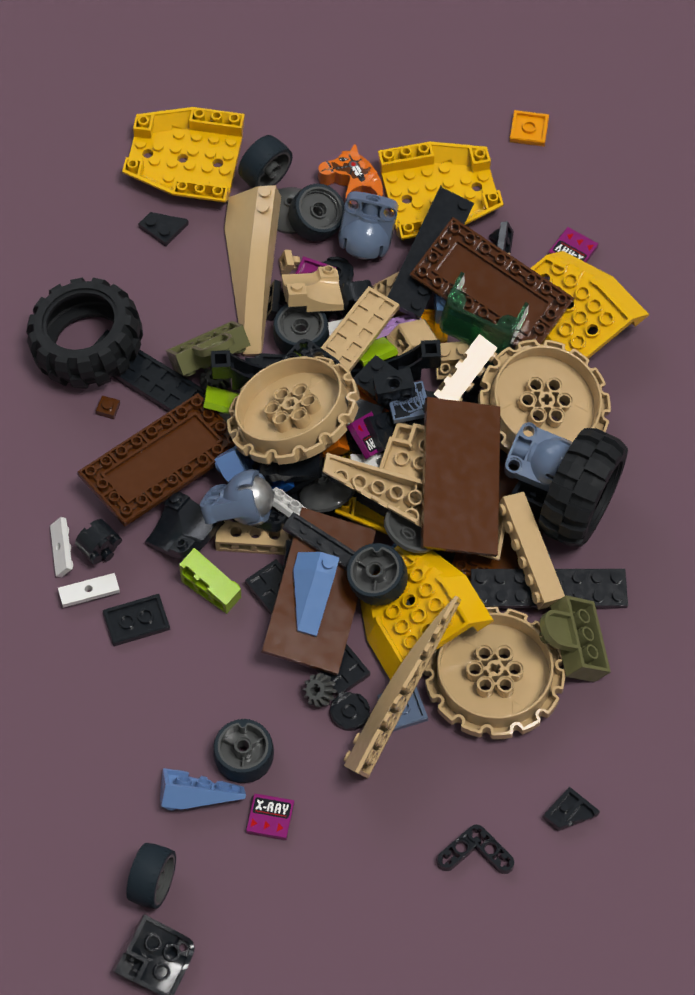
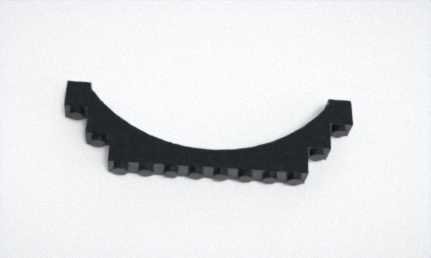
[211,340,441,390]

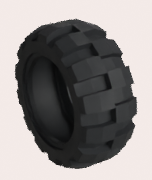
[26,277,143,388]
[538,428,628,546]

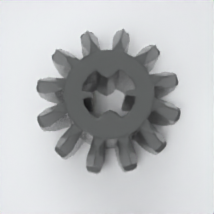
[200,366,231,390]
[302,673,337,707]

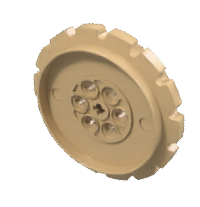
[478,339,611,454]
[227,356,360,465]
[424,607,565,739]

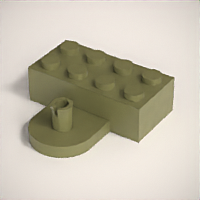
[166,321,251,376]
[539,595,611,682]

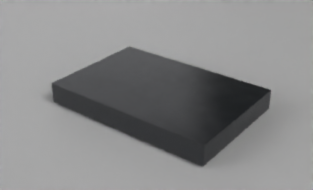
[103,594,170,646]

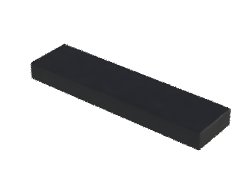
[282,512,355,571]

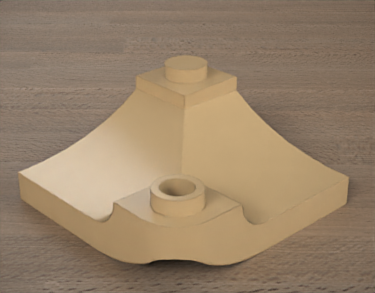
[281,265,344,312]
[379,423,424,480]

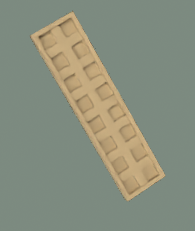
[314,286,400,372]

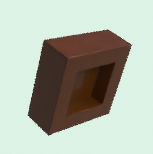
[96,395,120,419]

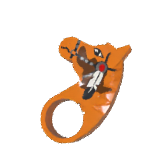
[318,144,383,204]

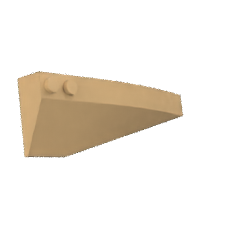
[224,185,281,356]
[322,453,505,561]
[344,596,461,778]

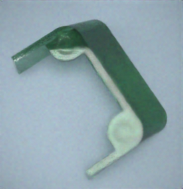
[439,272,529,356]

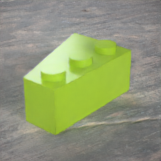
[179,548,241,614]

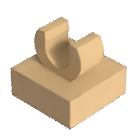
[279,250,301,274]

